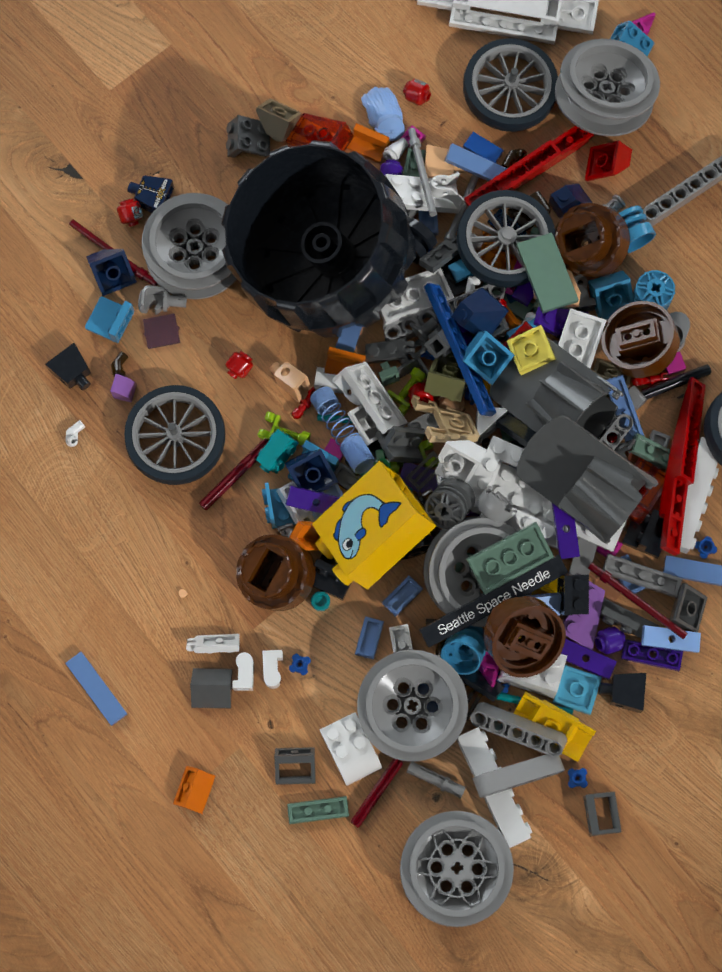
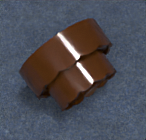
[555,203,630,278]
[601,301,680,378]
[236,534,316,611]
[484,596,566,678]

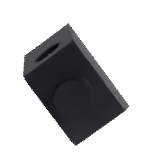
[45,343,91,391]
[599,673,646,713]

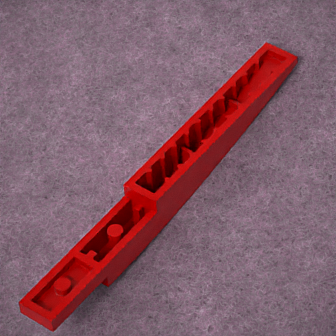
[464,125,597,207]
[659,377,706,556]

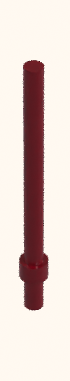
[69,219,158,286]
[588,562,688,639]

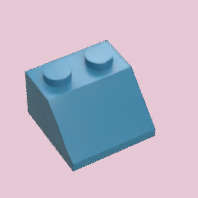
[588,270,634,320]
[463,331,514,385]

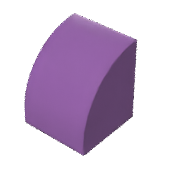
[110,374,136,402]

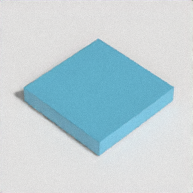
[552,665,602,715]

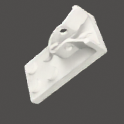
[385,171,465,214]
[379,268,454,330]
[558,308,607,368]
[332,362,408,434]

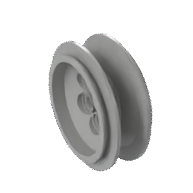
[555,39,660,136]
[142,193,237,299]
[423,516,532,627]
[357,650,468,761]
[400,811,514,927]

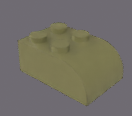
[424,351,468,402]

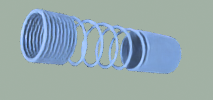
[310,386,375,474]

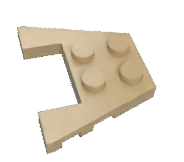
[411,395,480,443]

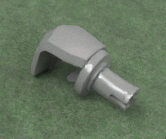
[138,285,187,315]

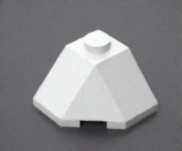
[438,440,487,484]

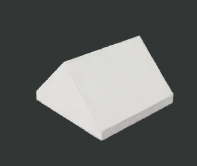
[347,405,378,446]
[475,407,508,445]

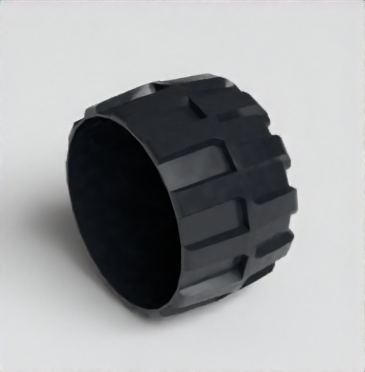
[221,140,416,338]

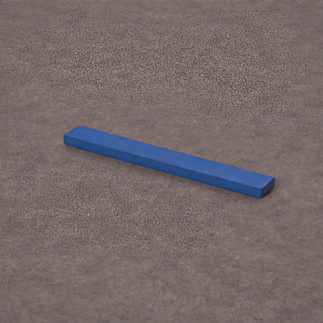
[423,283,496,416]

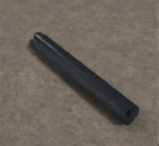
[641,364,712,399]

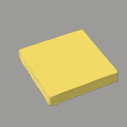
[507,325,556,375]

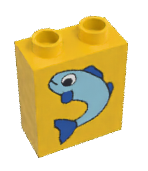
[312,461,436,589]

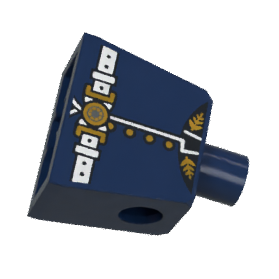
[127,175,174,213]

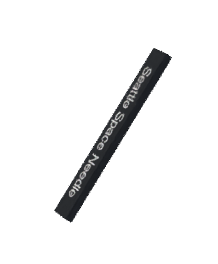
[419,555,568,647]

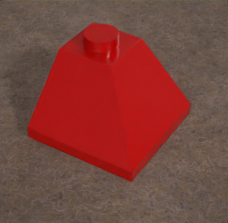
[585,140,632,182]

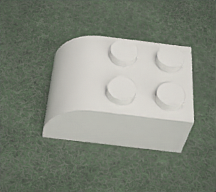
[498,654,567,699]
[320,712,382,786]

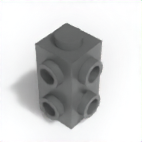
[424,325,452,359]

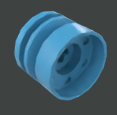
[619,205,656,253]
[633,270,675,310]
[440,626,487,675]

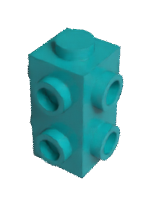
[256,429,299,474]

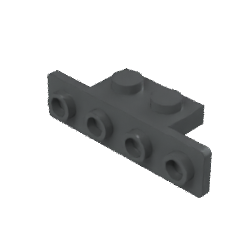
[600,598,660,639]

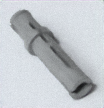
[407,761,466,799]

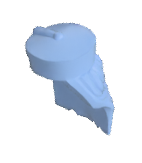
[361,87,405,141]

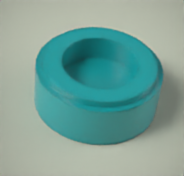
[311,591,330,612]

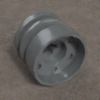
[425,478,475,529]

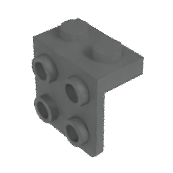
[226,115,270,158]

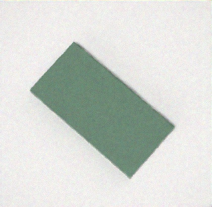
[516,232,579,313]
[466,522,554,595]

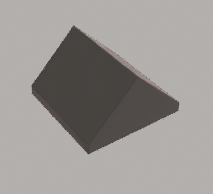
[669,583,708,632]
[190,668,233,709]

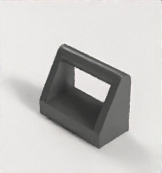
[274,747,316,785]
[583,792,622,837]

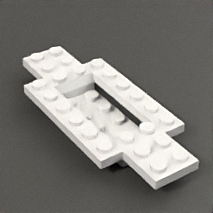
[417,0,599,44]
[434,435,626,552]

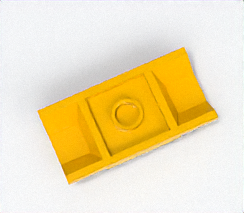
[514,691,596,762]

